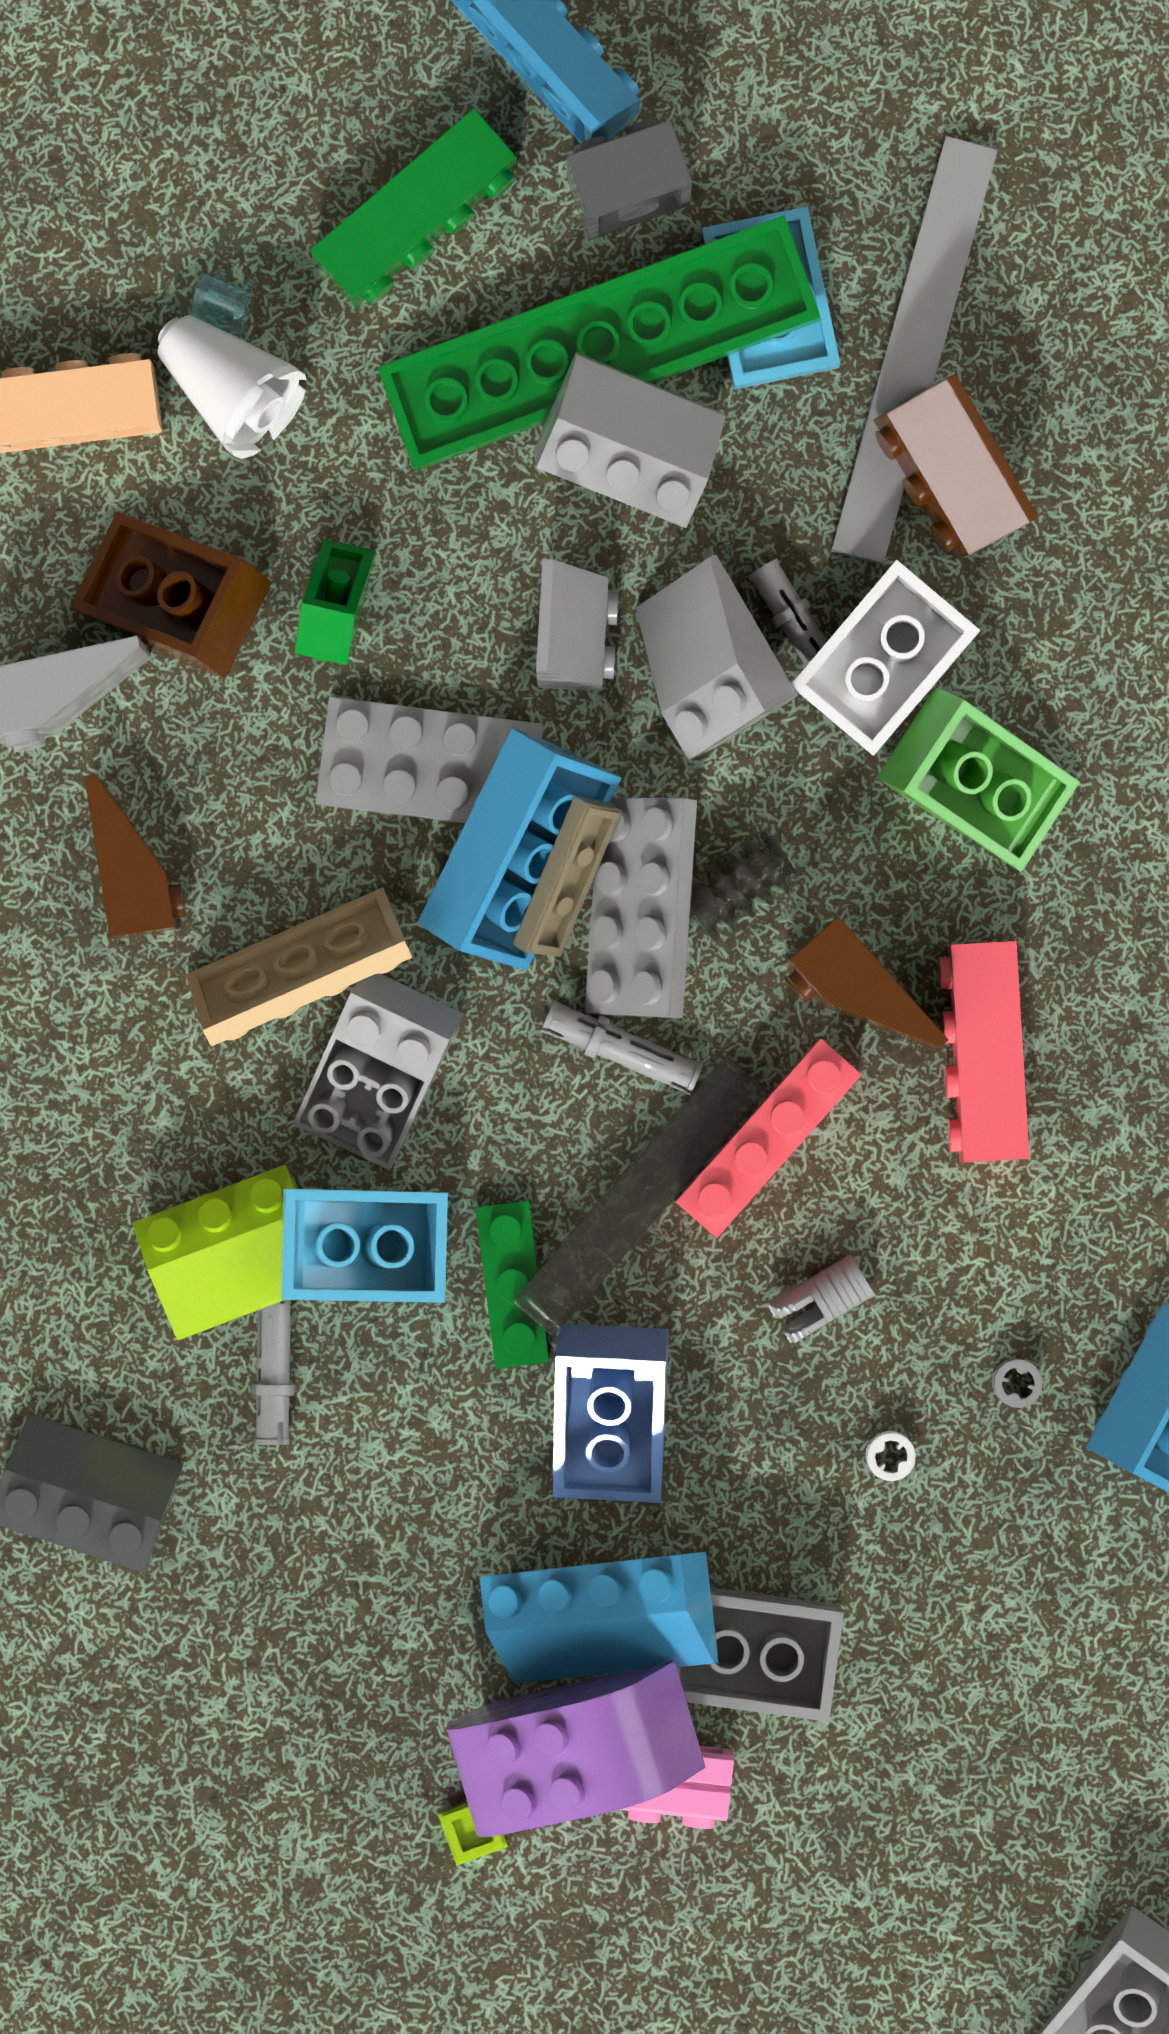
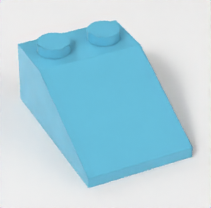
[281,1189,448,1303]

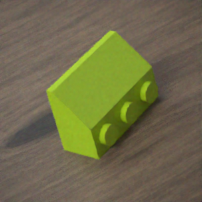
[132,1164,299,1340]

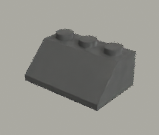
[0,1413,184,1573]

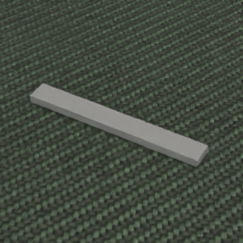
[831,136,998,566]

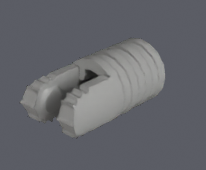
[767,1254,875,1343]

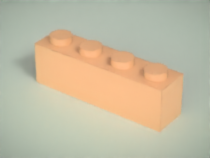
[0,353,163,453]

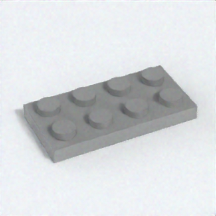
[315,697,544,824]
[585,798,697,1018]

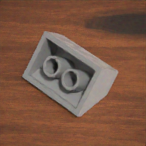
[533,352,726,528]

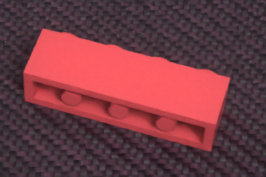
[938,941,1030,1162]
[675,1039,862,1238]

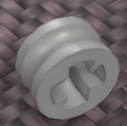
[992,1358,1043,1408]

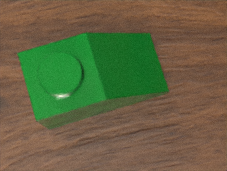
[294,539,376,665]

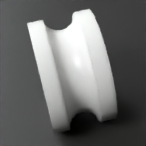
[865,1431,916,1481]

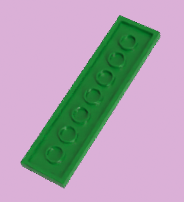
[377,215,822,471]

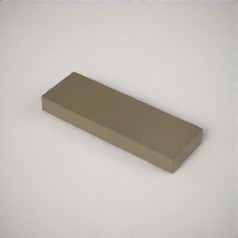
[513,796,622,957]

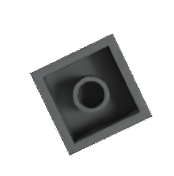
[567,119,692,241]

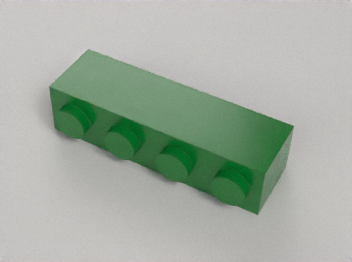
[310,108,517,309]

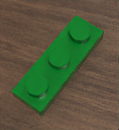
[475,1200,549,1369]

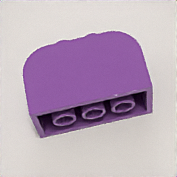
[446,1661,706,1837]

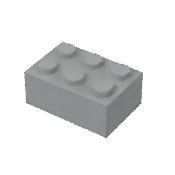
[676,1587,844,1722]

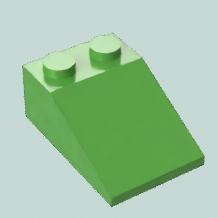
[876,687,1080,872]

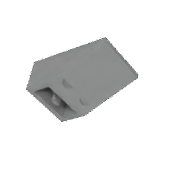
[293,974,464,1171]

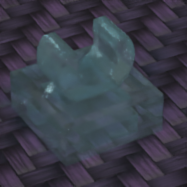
[190,270,253,339]

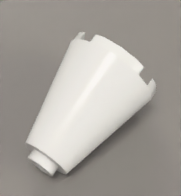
[158,315,306,459]

